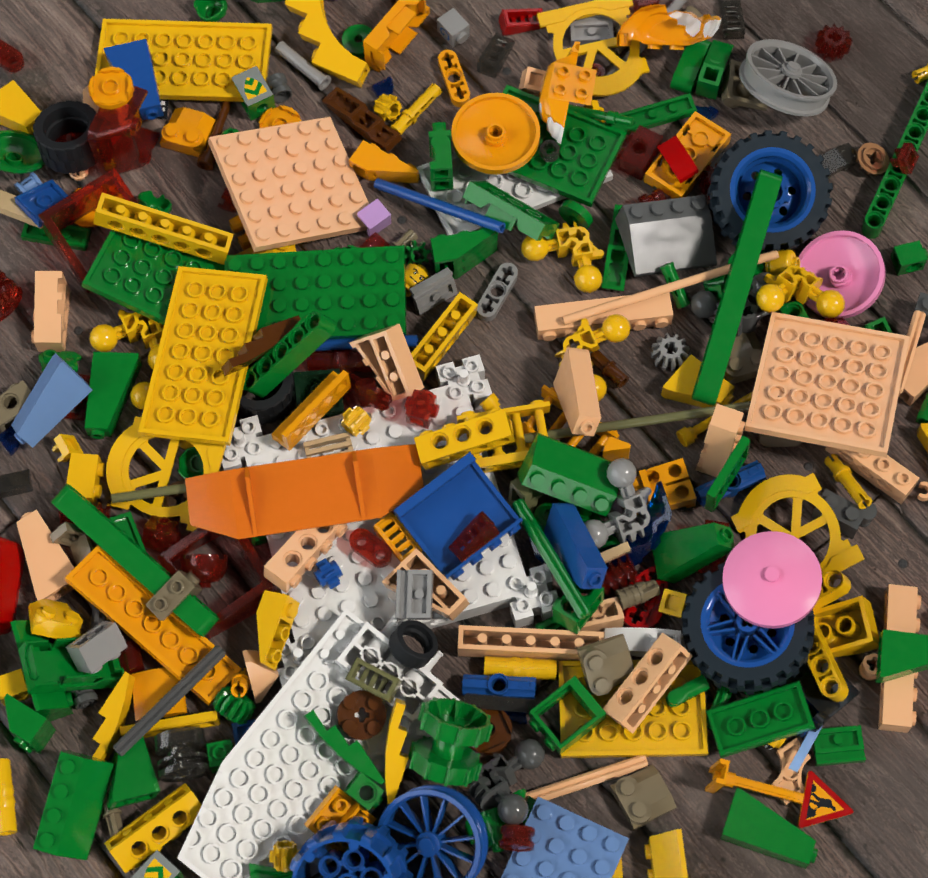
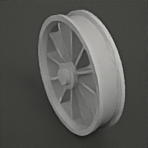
[739,39,837,116]

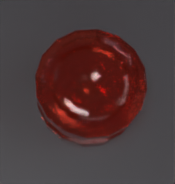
[499,824,535,852]

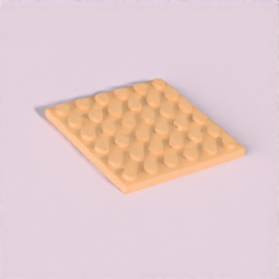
[208,117,369,252]
[745,312,910,458]

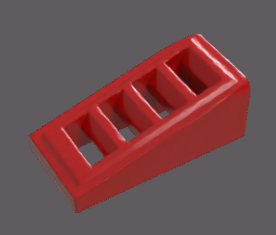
[498,8,546,36]

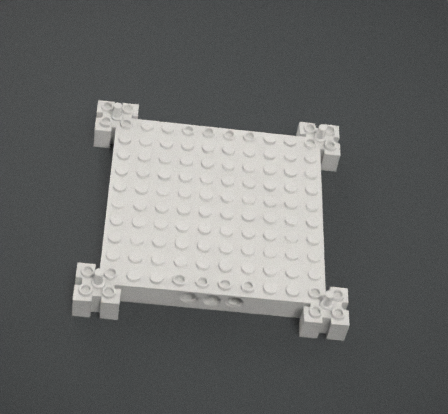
[222,354,558,687]

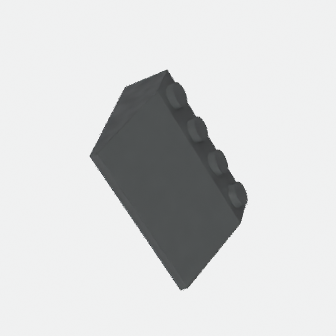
[615,195,717,277]

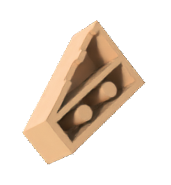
[31,271,71,352]
[349,324,424,401]
[696,404,746,477]
[382,548,470,621]

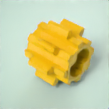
[373,94,402,121]
[341,406,372,437]
[269,840,300,872]

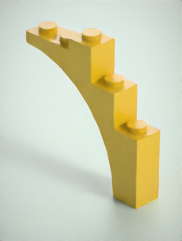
[285,0,370,88]

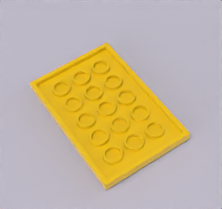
[558,659,708,758]

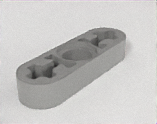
[477,263,518,322]

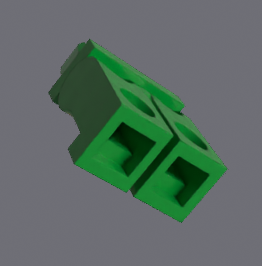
[428,122,453,191]

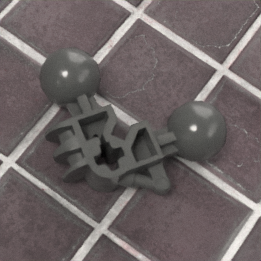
[690,272,772,336]
[469,739,545,825]

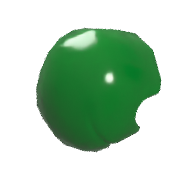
[194,0,228,22]
[137,191,172,214]
[177,447,204,479]

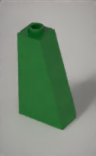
[84,352,142,439]
[650,523,735,584]
[720,788,818,869]

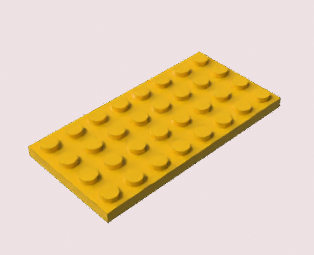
[95,19,273,102]
[138,266,268,446]

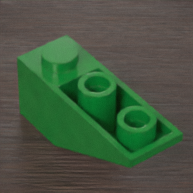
[695,39,734,100]

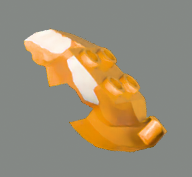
[617,4,722,50]
[538,41,597,145]

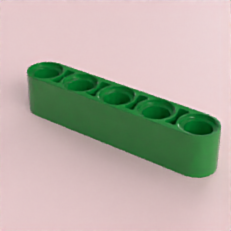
[243,311,336,398]

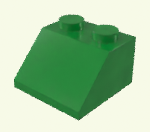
[4,694,56,755]

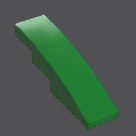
[601,204,629,292]
[303,710,385,785]

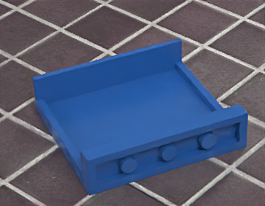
[393,452,523,581]

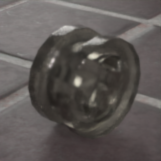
[540,140,560,162]

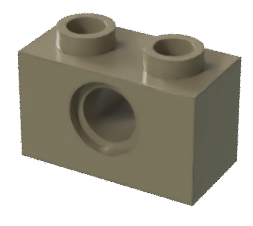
[0,380,31,435]

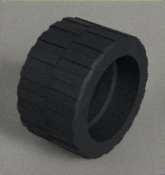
[33,100,106,174]
[237,359,297,425]

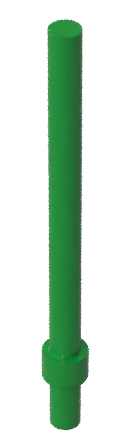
[568,104,634,126]

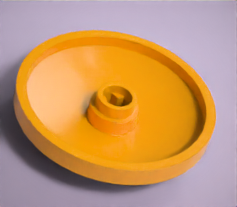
[451,93,540,174]

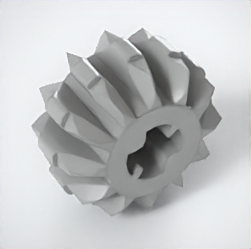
[651,332,690,372]

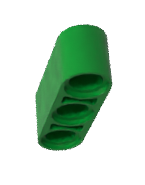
[670,40,712,94]

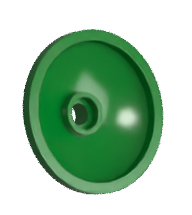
[0,130,45,174]

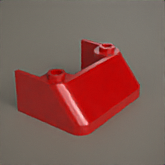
[0,537,25,634]

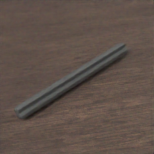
[113,645,225,756]

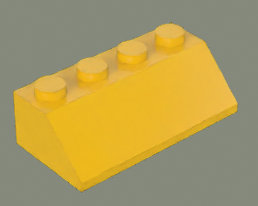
[644,829,688,878]

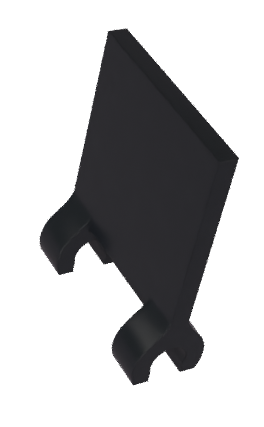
[798,663,860,732]

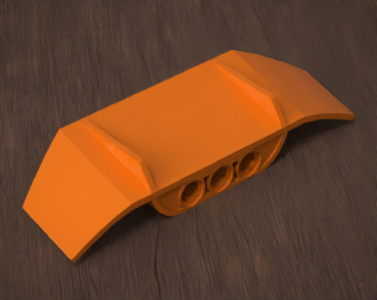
[185,444,424,540]

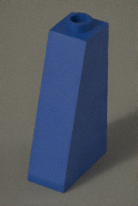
[104,39,164,120]
[544,503,608,589]

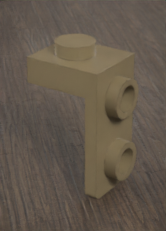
[50,522,93,566]
[146,570,203,621]

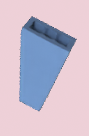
[11,353,92,448]

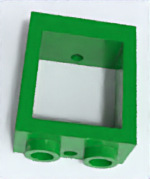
[528,676,606,755]

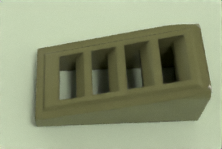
[345,657,402,703]

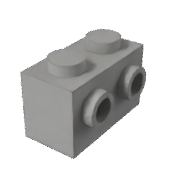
[66,621,128,674]

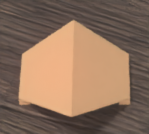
[242,650,279,703]

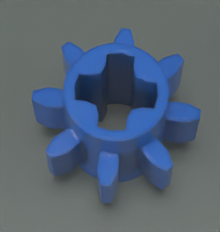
[313,558,343,589]

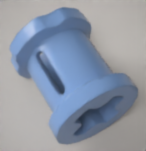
[14,172,43,194]

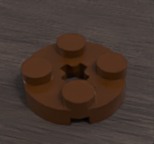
[337,690,387,740]
[469,705,512,755]

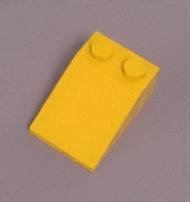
[811,596,879,658]

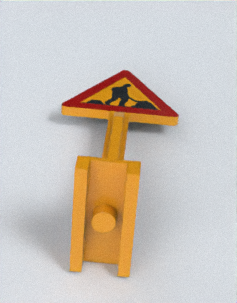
[705,758,854,829]

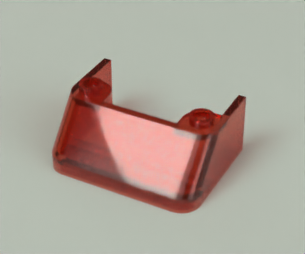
[87,86,160,177]

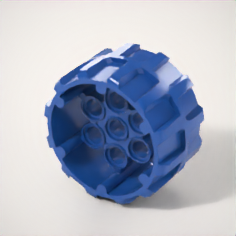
[289,816,414,878]

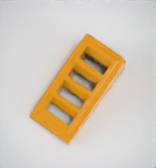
[373,512,422,562]

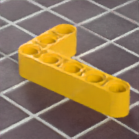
[807,569,851,702]

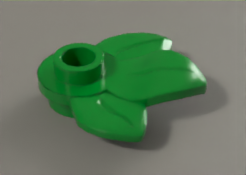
[38,350,82,372]

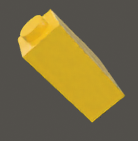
[0,80,41,135]
[661,355,735,408]

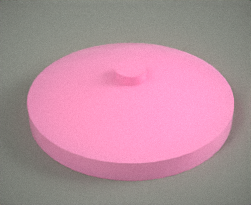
[799,231,886,319]
[723,531,822,628]

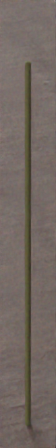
[111,401,751,503]

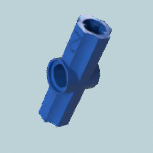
[694,460,766,507]
[462,673,536,700]

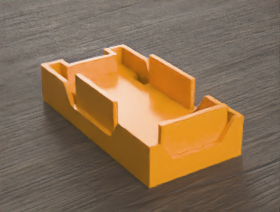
[363,0,430,73]
[644,111,731,199]

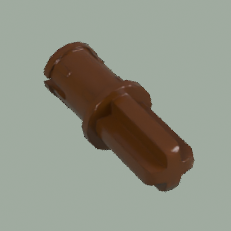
[590,350,629,388]

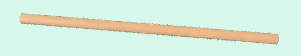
[562,250,779,325]

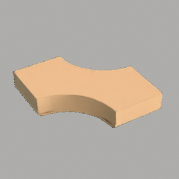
[771,738,811,806]

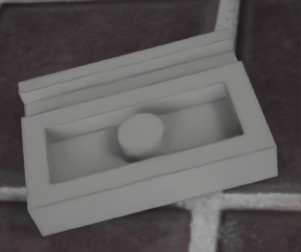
[570,15,614,45]
[409,267,458,315]
[395,570,433,620]

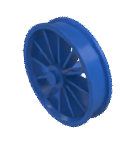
[377,784,488,878]

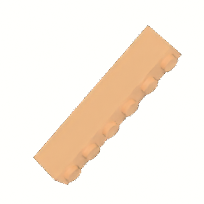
[534,292,673,341]
[878,584,921,733]
[458,625,604,661]

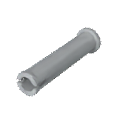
[275,41,331,90]

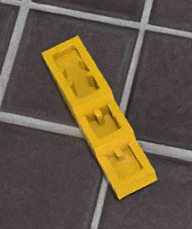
[92,671,135,761]
[384,698,409,804]

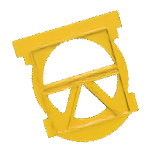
[537,0,650,97]
[106,416,226,534]
[731,473,865,574]

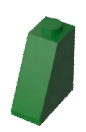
[876,629,928,683]
[107,737,160,810]

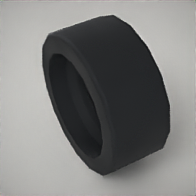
[389,620,438,669]

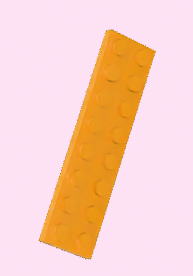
[65,545,242,706]

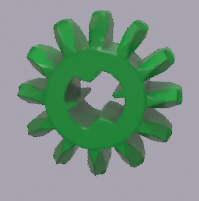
[213,687,256,725]

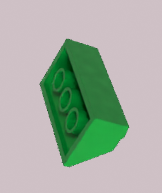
[517,433,618,517]
[10,620,75,722]
[33,750,115,860]

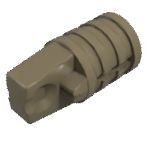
[615,580,661,610]

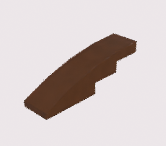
[322,87,402,153]
[221,315,300,376]

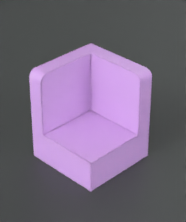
[357,198,391,238]

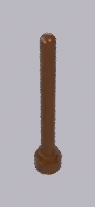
[197,101,232,171]

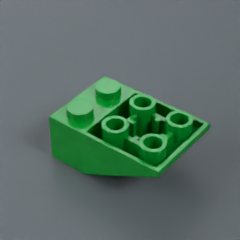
[430,227,498,279]

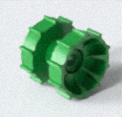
[408,697,493,787]

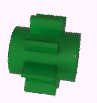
[404,239,431,265]

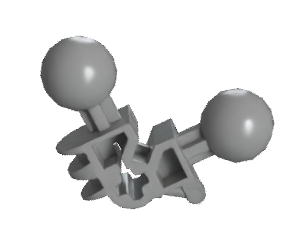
[584,458,652,549]

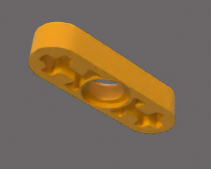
[438,50,470,108]

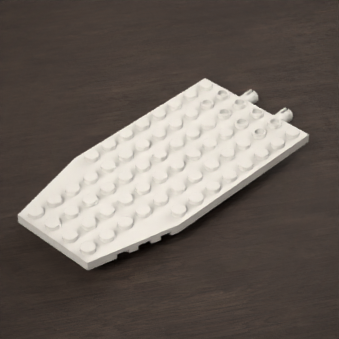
[177,608,460,878]

